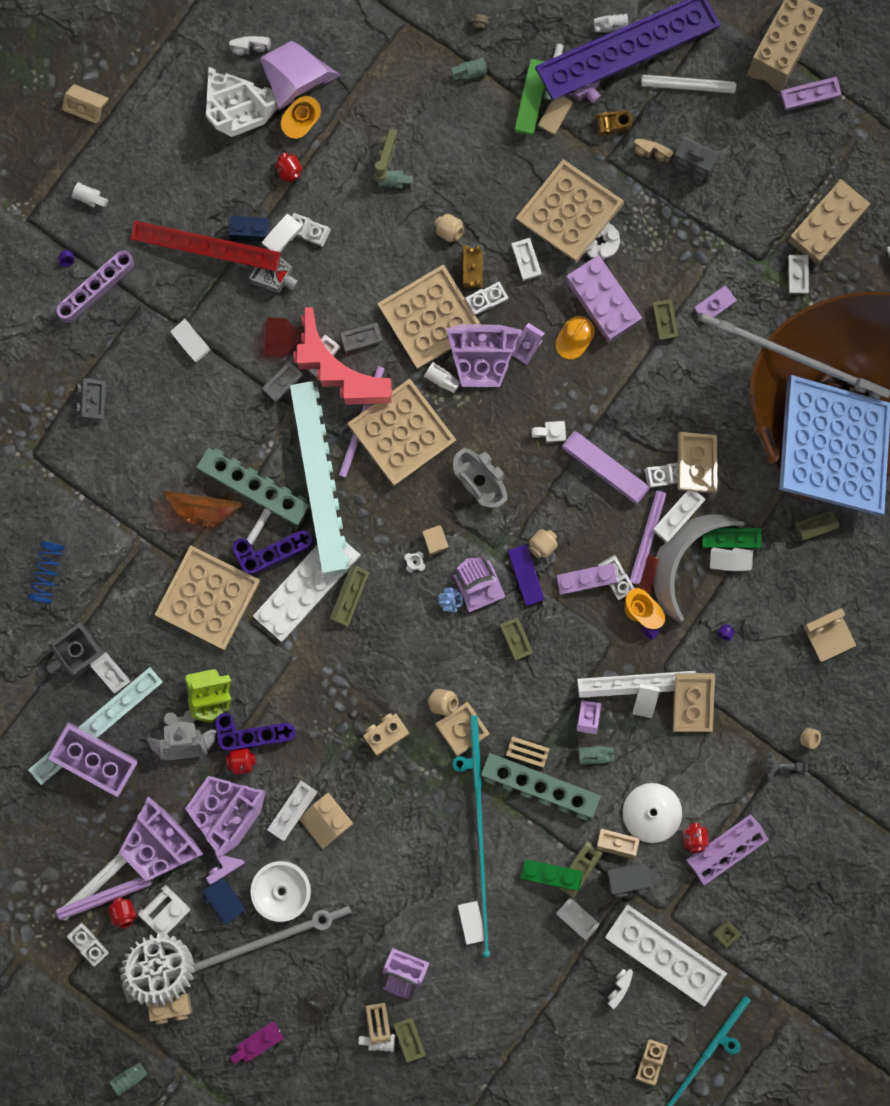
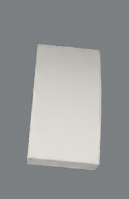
[229,36,271,55]
[292,213,331,247]
[262,214,303,252]
[465,282,508,315]
[170,319,210,363]
[645,463,678,488]
[710,548,753,571]
[598,555,634,600]
[633,684,660,718]
[67,922,109,967]
[607,969,633,1009]

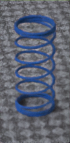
[27,541,65,604]

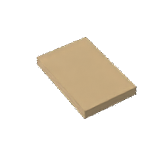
[678,432,717,493]
[673,673,715,732]

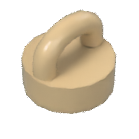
[800,728,821,749]

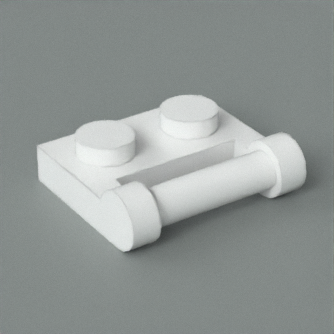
[137,884,191,938]

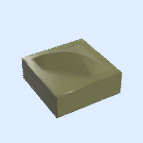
[713,919,741,948]

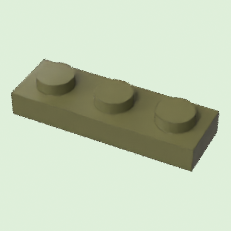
[330,564,370,627]

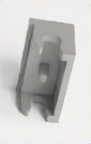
[556,898,600,941]

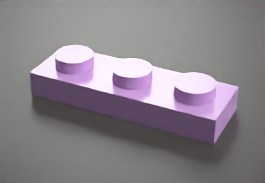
[780,77,842,111]
[557,563,618,595]

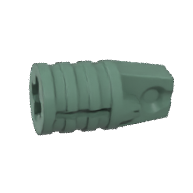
[451,58,487,80]
[378,170,413,188]
[578,746,614,765]
[109,1063,147,1096]

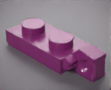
[230,1021,284,1064]

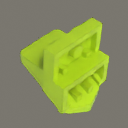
[185,669,231,723]

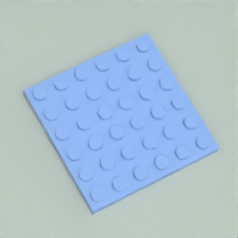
[779,375,890,516]

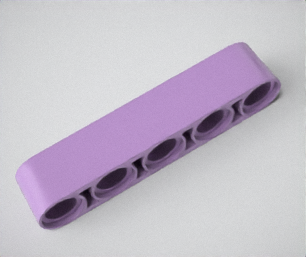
[56,250,134,323]
[562,431,650,504]

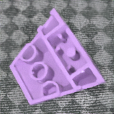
[260,41,340,110]
[446,324,523,387]
[185,776,266,857]
[119,796,203,881]

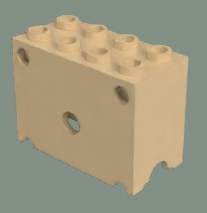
[747,0,823,92]

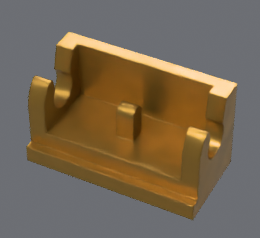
[463,245,483,288]

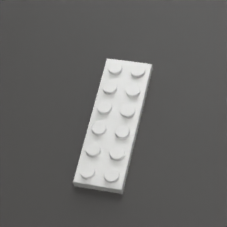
[253,541,361,642]
[605,904,727,1007]

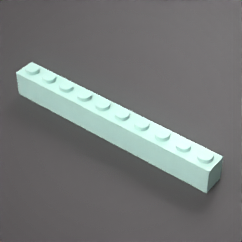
[290,381,350,577]

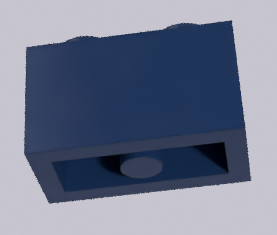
[229,216,271,242]
[203,877,247,924]

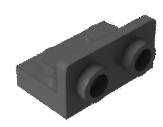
[74,378,106,420]

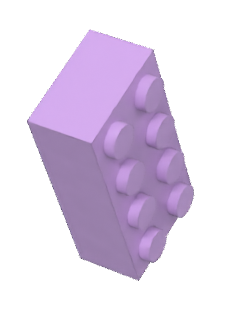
[566,255,642,344]
[48,722,138,797]

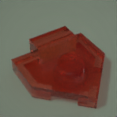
[264,317,302,358]

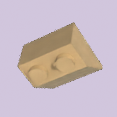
[299,793,354,849]

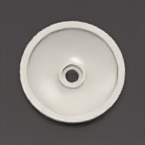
[623,783,682,843]
[251,861,311,922]

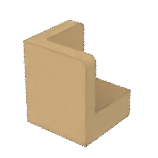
[422,525,449,556]

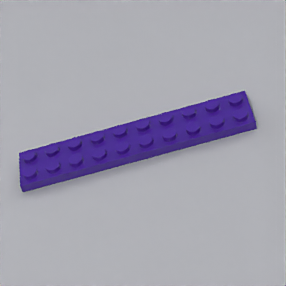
[535,0,721,102]

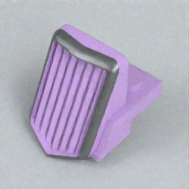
[453,557,505,612]
[381,948,429,999]

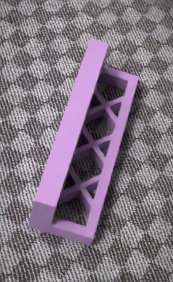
[686,814,769,885]

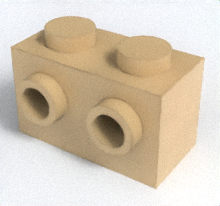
[363,713,410,756]
[148,993,192,1024]

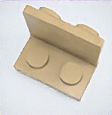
[803,608,856,662]

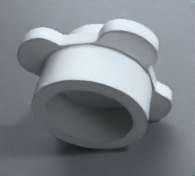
[404,552,425,573]

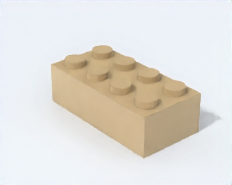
[788,179,870,266]

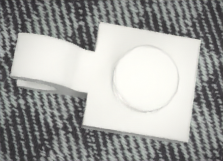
[532,421,566,443]

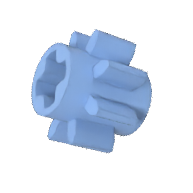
[438,588,463,612]

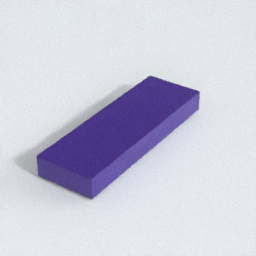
[508,544,545,606]

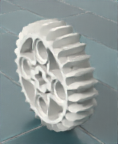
[120,933,195,1007]

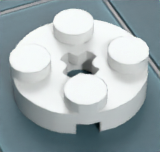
[585,223,620,260]

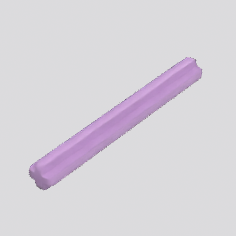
[630,491,666,585]
[56,877,152,920]

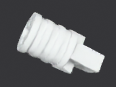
[594,14,628,33]
[72,182,108,207]
[424,362,460,393]
[359,1032,395,1052]

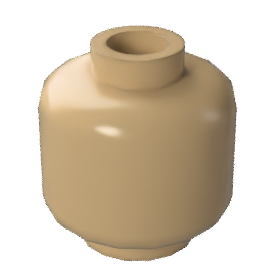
[435,214,464,242]
[529,529,558,559]
[428,689,458,716]

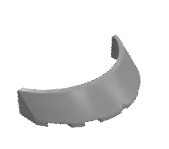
[652,515,745,624]

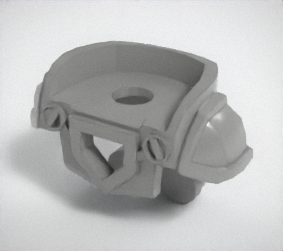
[453,448,508,508]
[147,710,217,761]

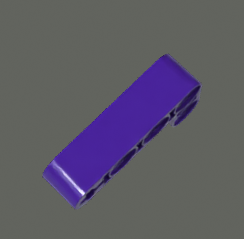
[233,531,313,576]
[216,713,296,751]

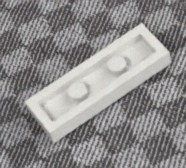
[652,491,706,543]
[267,781,317,841]

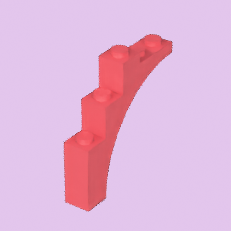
[294,307,392,405]

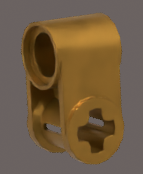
[595,110,632,136]

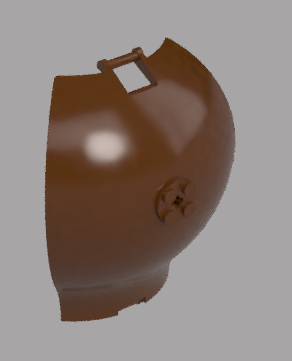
[750,291,890,500]

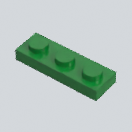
[702,528,761,549]
[521,859,584,892]

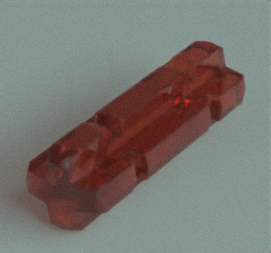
[640,555,659,594]

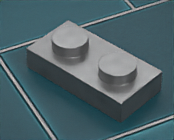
[340,323,383,353]
[262,361,303,403]

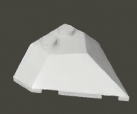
[206,68,278,137]

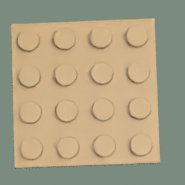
[516,159,624,262]
[377,264,480,370]
[347,379,456,486]
[155,545,260,650]

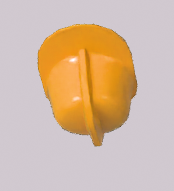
[281,96,321,139]
[556,316,595,359]
[625,588,665,629]

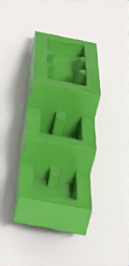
[514,59,545,136]

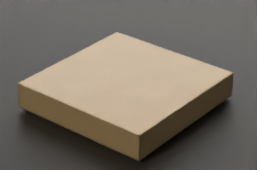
[435,702,490,757]

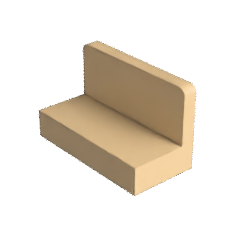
[62,85,108,124]

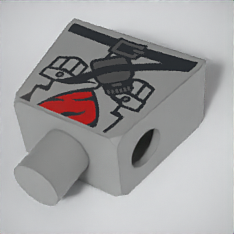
[249,247,298,293]

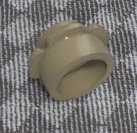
[471,14,489,29]

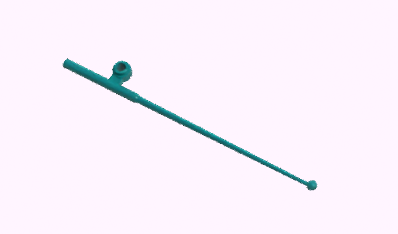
[452,716,490,959]
[667,996,751,1106]

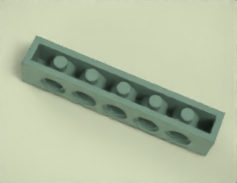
[196,448,310,528]
[481,753,601,821]

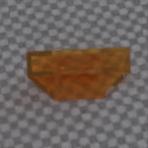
[164,490,243,527]

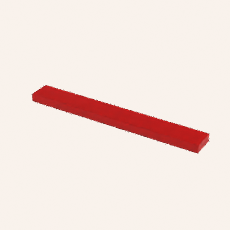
[130,220,281,271]

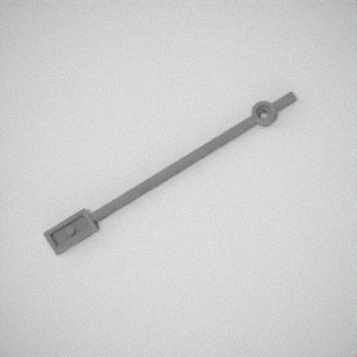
[698,312,890,400]
[121,906,352,1003]

